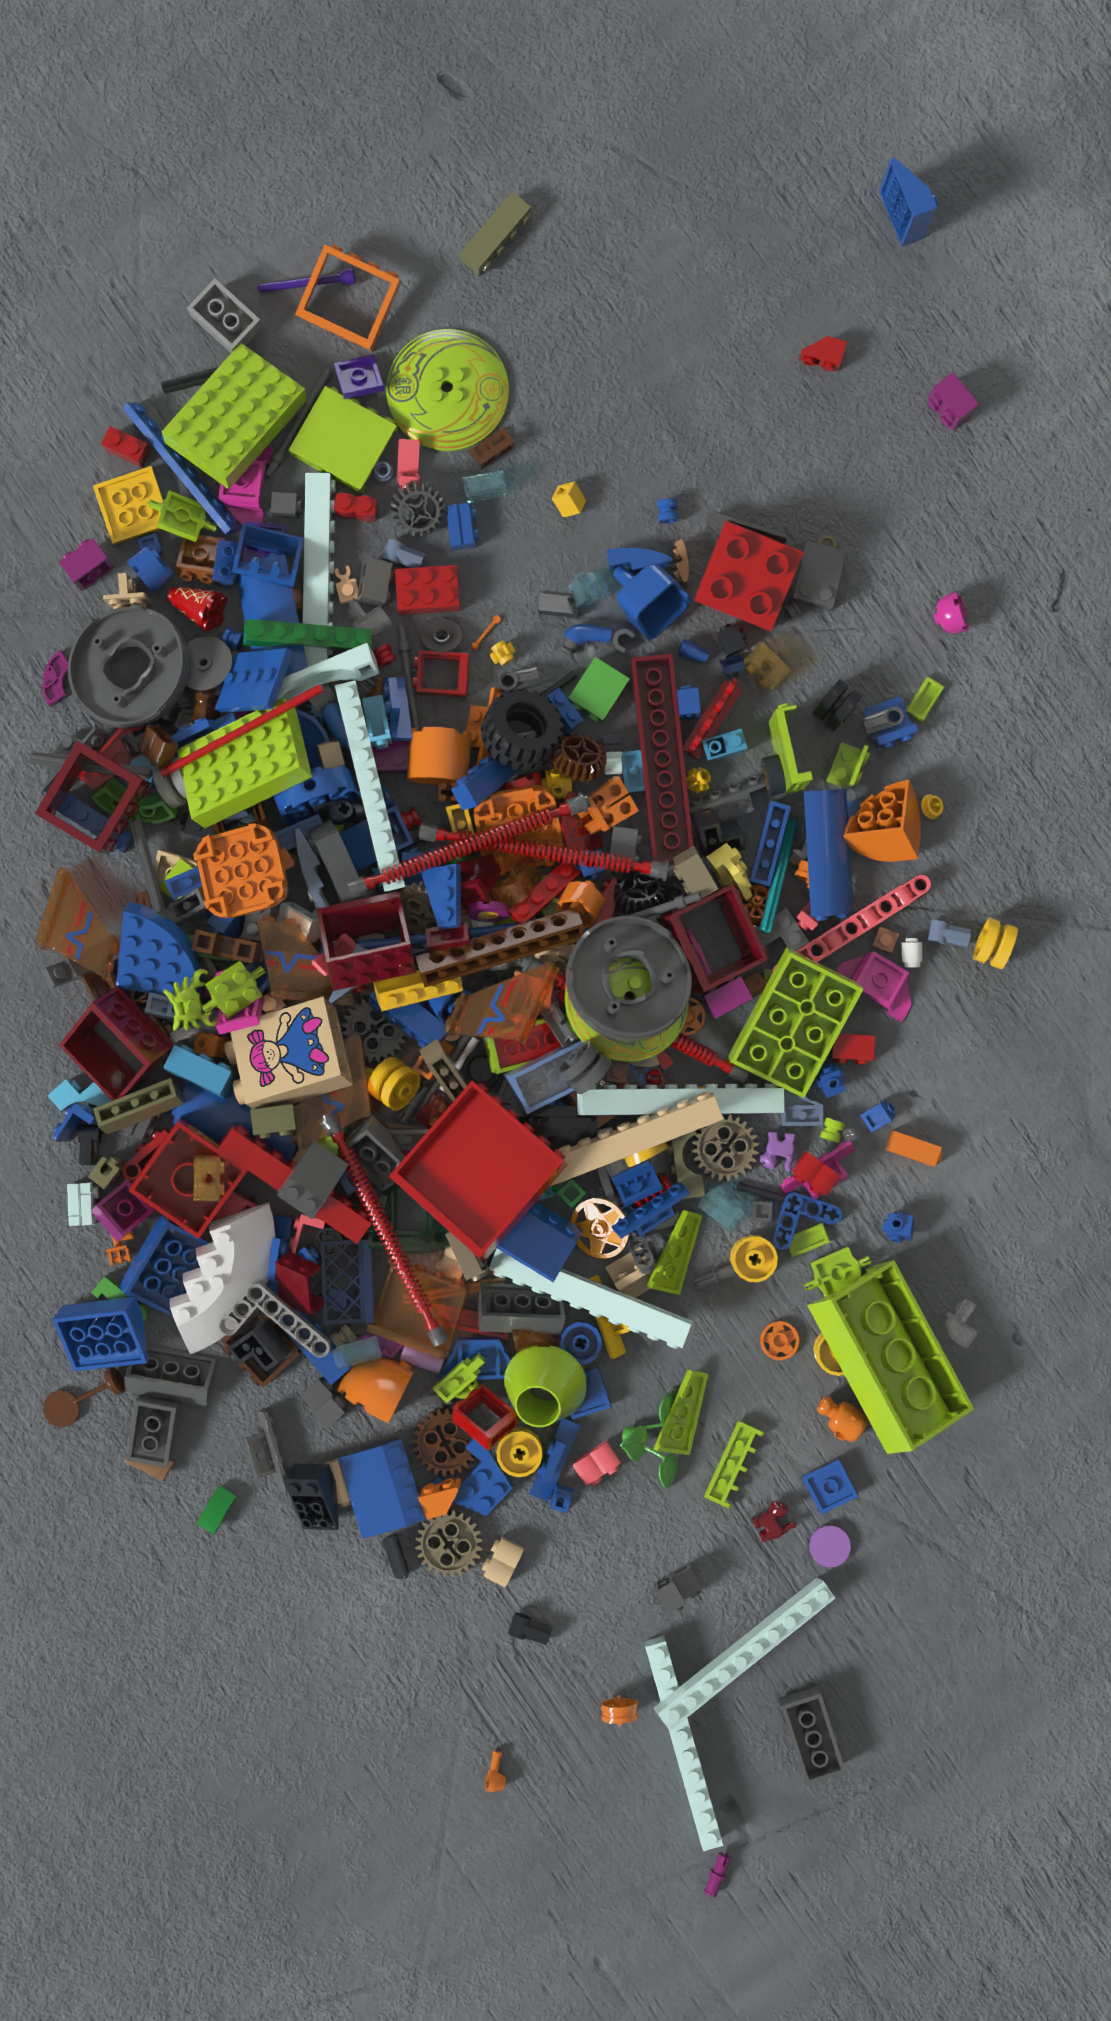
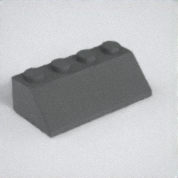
[478,1283,565,1334]
[125,1346,217,1406]

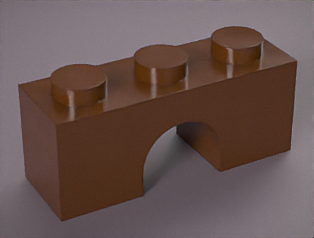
[191,930,262,964]

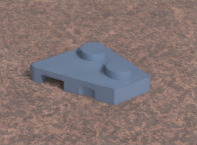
[781,1087,823,1126]

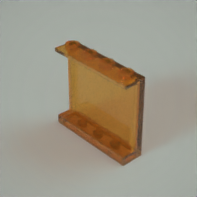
[366,1259,470,1359]

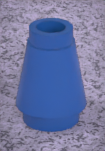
[677,639,709,663]

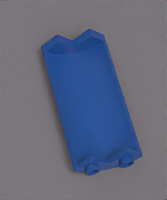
[236,553,308,677]
[804,789,854,920]
[172,1080,310,1161]

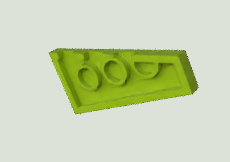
[646,1210,703,1295]
[653,1370,708,1455]

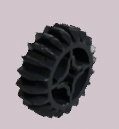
[613,871,670,915]

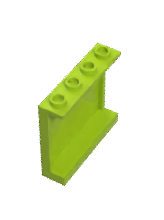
[289,386,398,495]
[768,703,813,795]

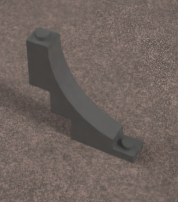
[41,908,182,989]

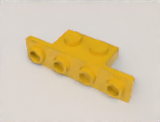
[589,1275,630,1359]

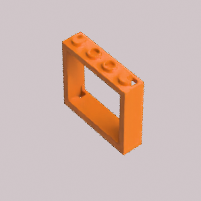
[295,244,402,352]

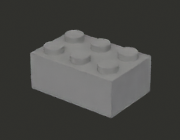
[187,278,263,353]

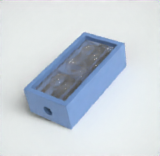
[504,1039,583,1114]

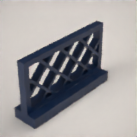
[320,1238,374,1325]

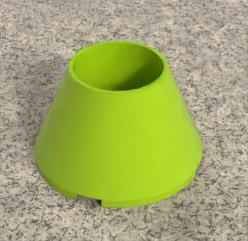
[504,1345,587,1427]

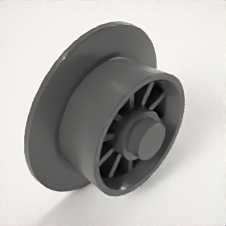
[186,636,233,691]

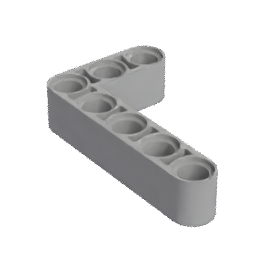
[219,1282,331,1357]

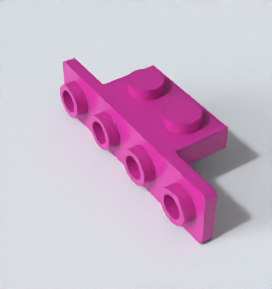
[781,1140,855,1200]

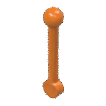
[471,615,501,650]

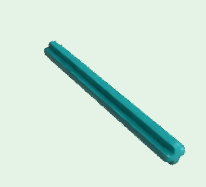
[760,818,798,934]

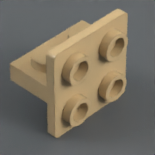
[103,573,152,610]
[606,1247,653,1298]

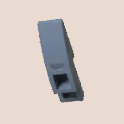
[144,992,226,1036]

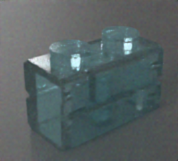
[462,470,507,503]
[696,1185,746,1231]
[332,1336,382,1370]

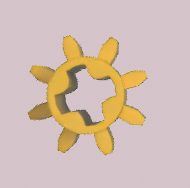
[490,640,516,666]
[686,767,711,793]

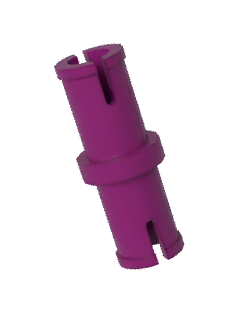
[704,1852,731,1897]

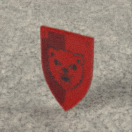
[560,791,603,853]

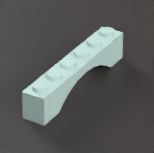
[276,643,379,701]

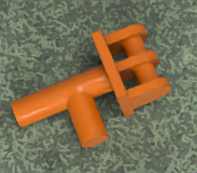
[106,1231,134,1266]

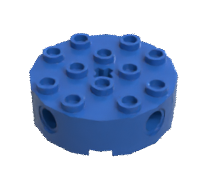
[274,765,360,825]

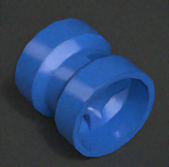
[657,498,679,524]

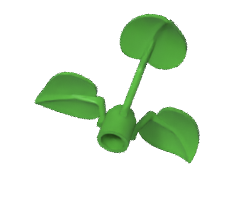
[620,1389,679,1489]

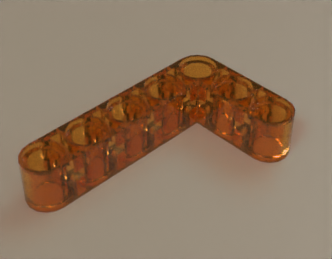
[461,856,541,916]

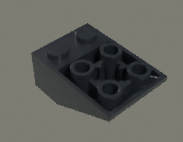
[283,1463,339,1530]

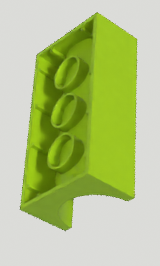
[807,1260,974,1454]

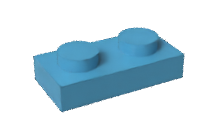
[621,750,645,794]

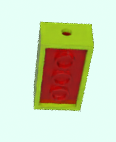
[483,1012,568,1074]

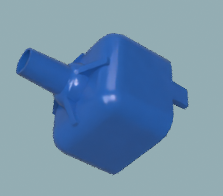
[613,563,691,640]

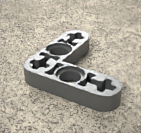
[627,1205,680,1274]

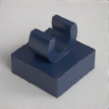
[719,654,745,681]

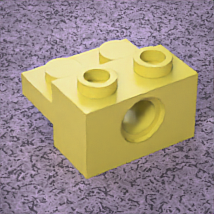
[706,843,753,900]

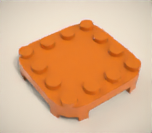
[474,785,564,875]
[194,824,288,918]

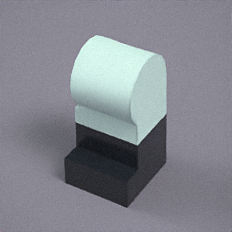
[602,735,622,775]

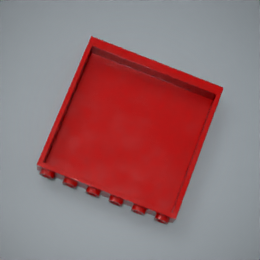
[389,1081,568,1261]

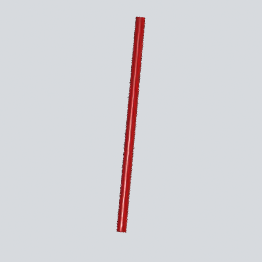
[160,684,324,777]

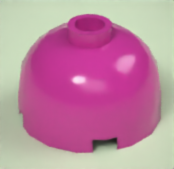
[933,591,970,634]

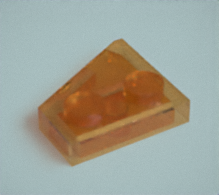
[512,1330,558,1354]

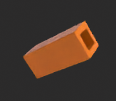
[885,1131,943,1167]

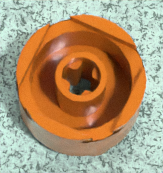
[557,881,606,928]

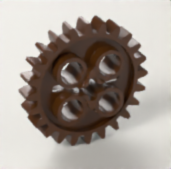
[412,1407,475,1476]

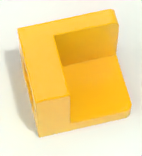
[552,481,586,517]

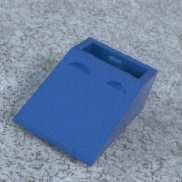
[339,806,414,871]

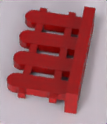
[683,678,742,760]

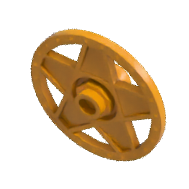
[571,1198,630,1259]

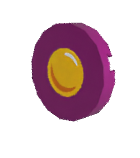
[467,901,509,922]

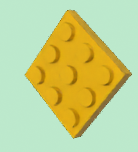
[93,466,163,545]

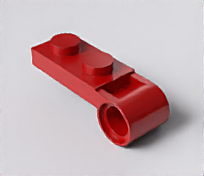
[122,1129,169,1181]

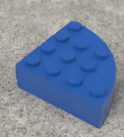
[116,902,204,999]

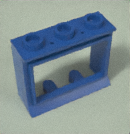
[232,523,304,587]

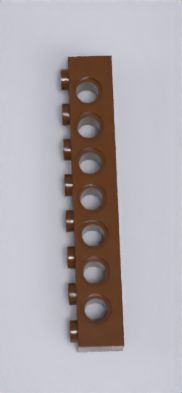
[415,908,585,987]

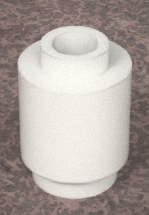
[901,938,922,967]

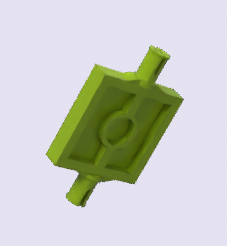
[148,491,217,542]
[201,961,265,1019]
[803,1246,872,1297]

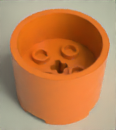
[406,727,472,786]

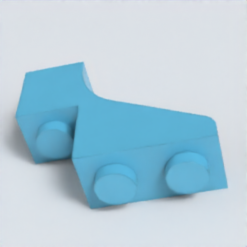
[362,695,392,750]
[48,1079,112,1111]

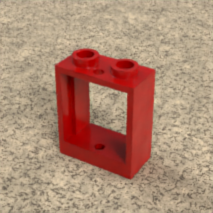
[413,650,469,698]
[452,1385,518,1451]

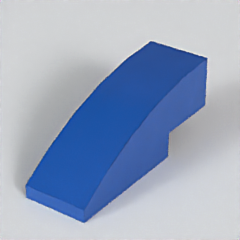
[606,548,672,574]

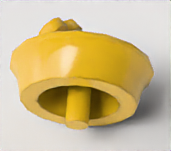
[921,794,944,819]

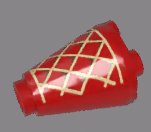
[167,587,228,631]

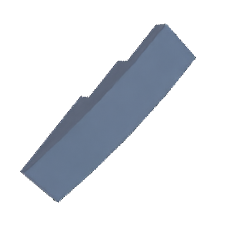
[294,826,327,908]

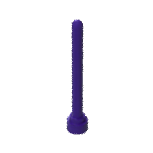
[257,267,356,292]

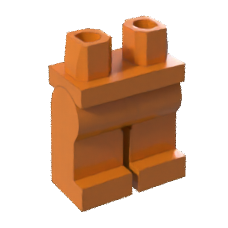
[578,776,639,834]

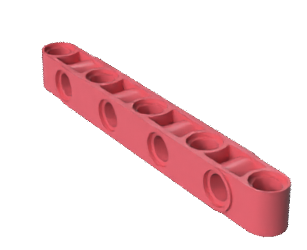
[771,875,931,975]

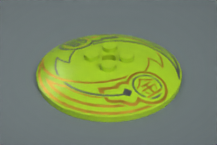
[386,329,509,452]
[565,958,688,1062]

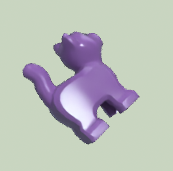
[759,1132,795,1172]

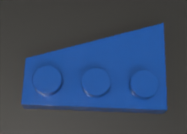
[421,864,461,930]

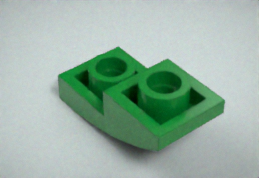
[197,1486,237,1535]

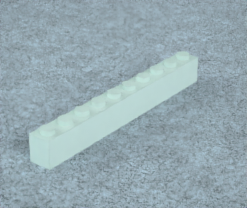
[303,473,336,667]
[335,681,405,891]
[577,1084,784,1115]
[489,1249,694,1349]
[653,1578,835,1731]
[644,1636,723,1851]

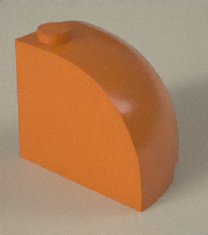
[843,780,921,862]
[337,1356,414,1423]

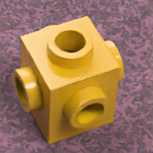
[542,768,572,799]

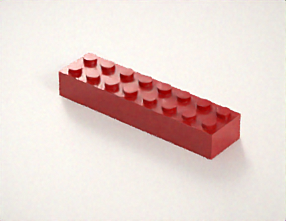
[218,1124,372,1244]

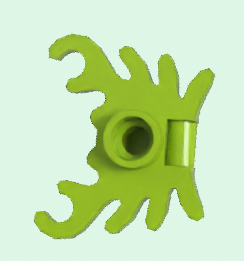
[163,969,218,1031]

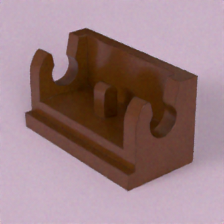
[468,427,515,470]

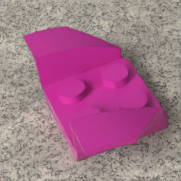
[219,447,273,525]
[836,951,912,1023]

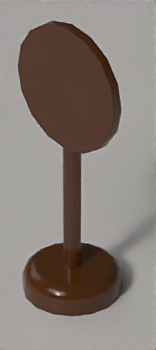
[43,1367,125,1428]

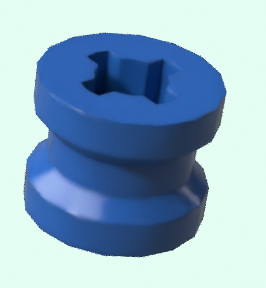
[222,627,244,651]

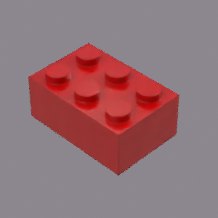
[395,565,461,615]

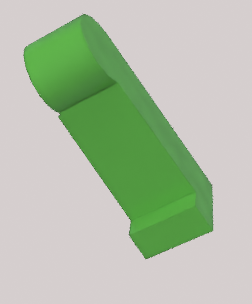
[91,1275,149,1322]

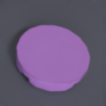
[809,1525,851,1567]

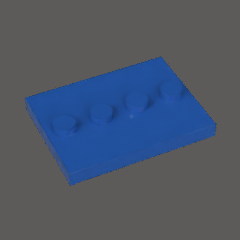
[215,648,293,713]

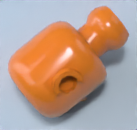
[817,1396,869,1442]

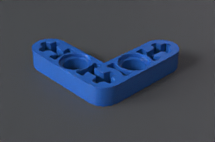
[771,1192,843,1251]

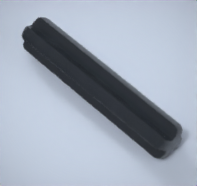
[161,368,218,394]

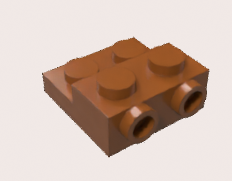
[176,535,225,584]

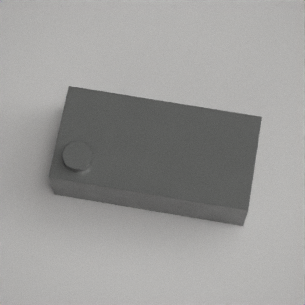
[307,820,368,903]
[778,1685,846,1785]

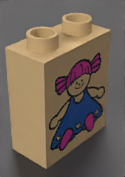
[225,997,353,1109]

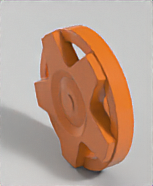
[680,997,705,1036]
[760,1321,799,1360]

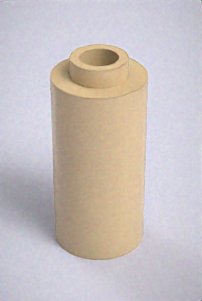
[324,1458,351,1507]

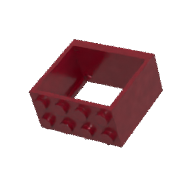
[34,741,151,854]
[656,884,768,993]
[316,891,417,991]
[59,986,174,1101]

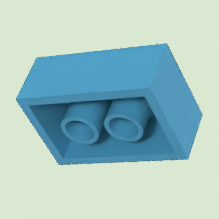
[163,1044,237,1099]

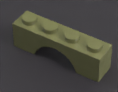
[667,1130,705,1199]

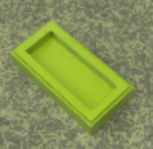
[906,676,945,722]
[786,1223,830,1258]

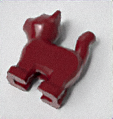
[751,1500,796,1543]

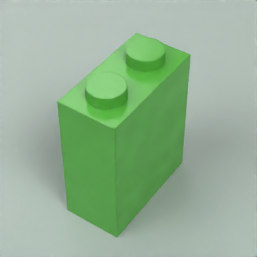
[568,657,630,723]

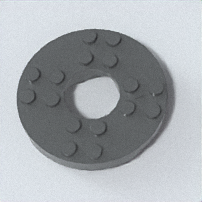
[68,604,190,729]
[566,916,692,1042]

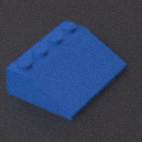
[879,157,938,247]
[496,1202,583,1282]
[118,1214,212,1317]
[52,1297,148,1371]
[338,1438,426,1539]

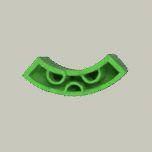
[91,777,178,824]

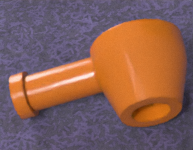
[485,1751,506,1792]

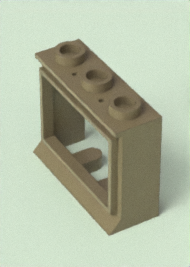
[445,1232,491,1282]

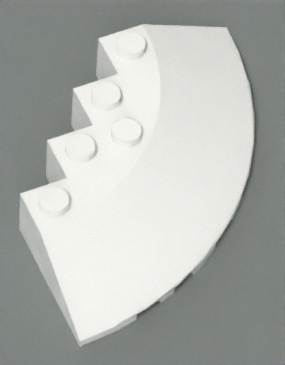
[170,1202,275,1354]

